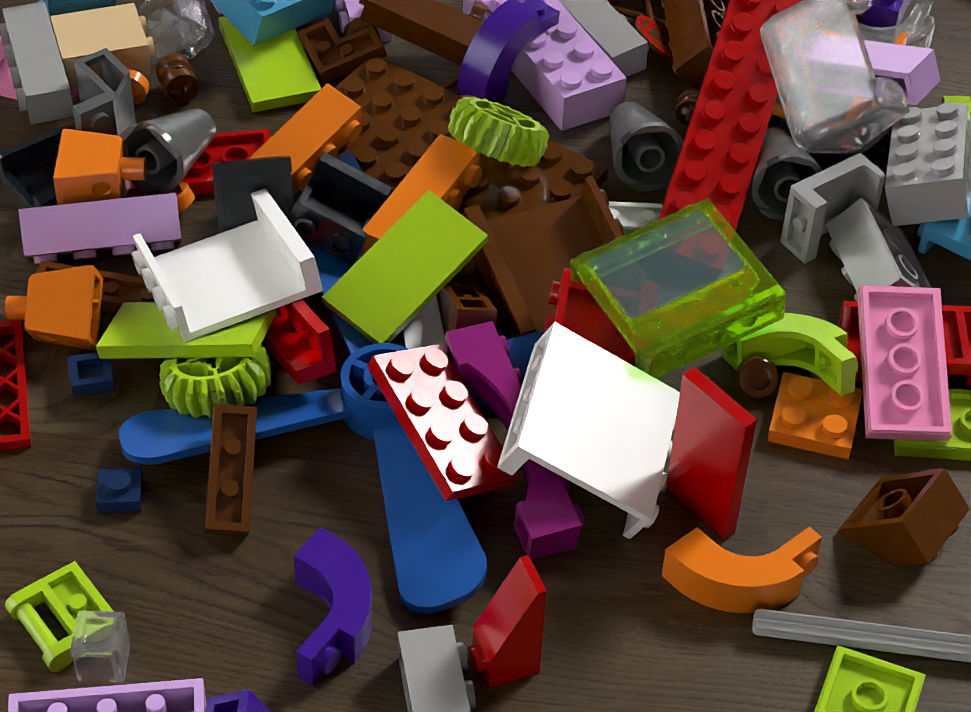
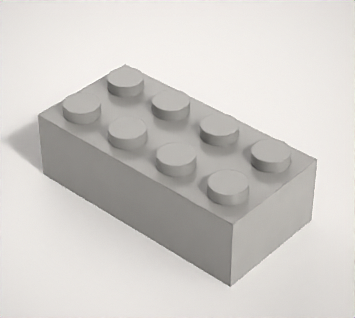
[885,102,971,226]

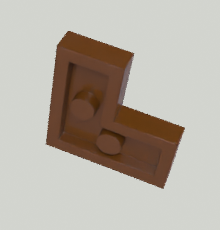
[297,19,387,83]

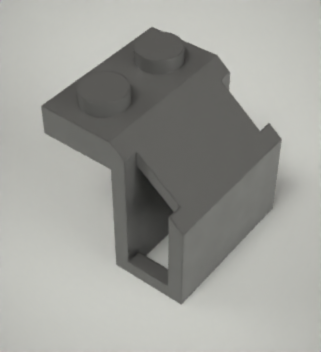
[72,48,136,136]

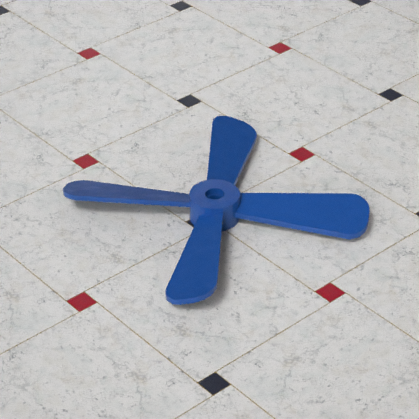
[119,239,543,614]

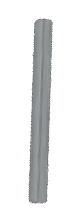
[752,609,971,663]

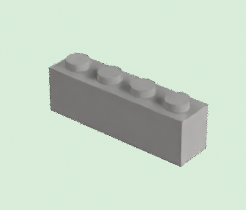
[559,0,649,77]
[0,1,74,125]
[398,625,476,712]

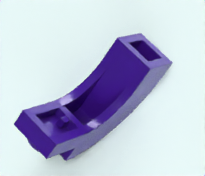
[457,0,560,102]
[294,527,372,686]

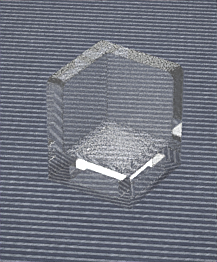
[71,610,130,682]

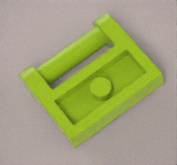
[5,561,122,672]

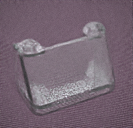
[760,0,910,153]

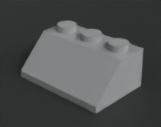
[826,198,932,301]

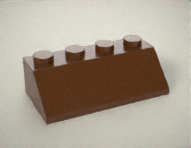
[660,0,729,89]

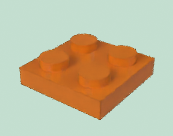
[767,372,863,460]

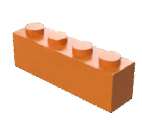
[249,83,362,195]
[362,134,482,255]

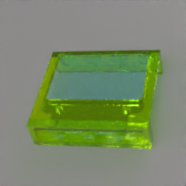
[570,198,786,379]

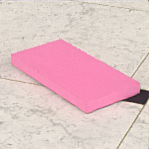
[857,285,952,441]

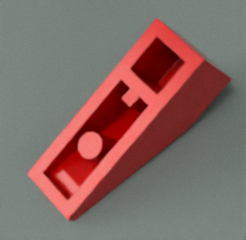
[467,555,547,688]

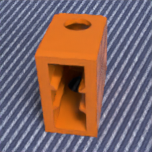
[53,129,147,205]
[5,265,103,350]

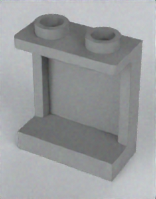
[780,153,885,264]

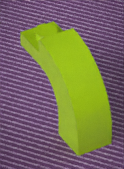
[721,312,858,396]

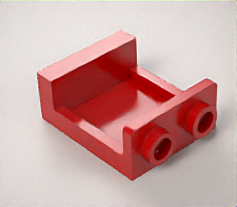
[542,268,659,371]

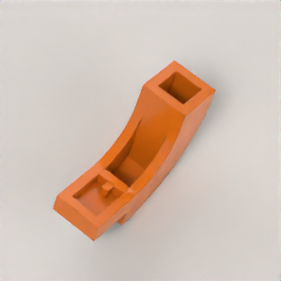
[662,526,822,613]

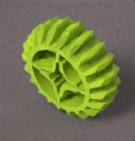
[448,97,549,167]
[159,345,271,418]

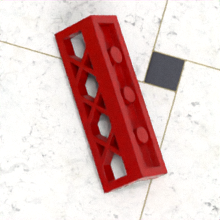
[262,299,337,385]
[0,320,31,451]

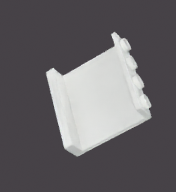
[131,188,323,342]
[497,322,680,539]

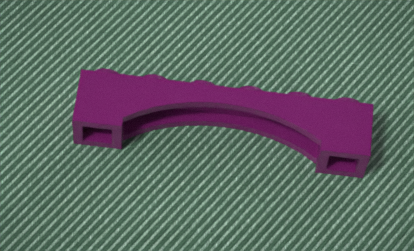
[444,321,585,560]

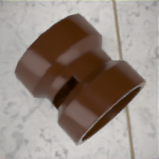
[155,53,199,103]

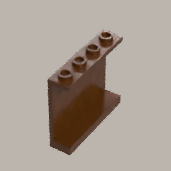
[463,176,652,339]

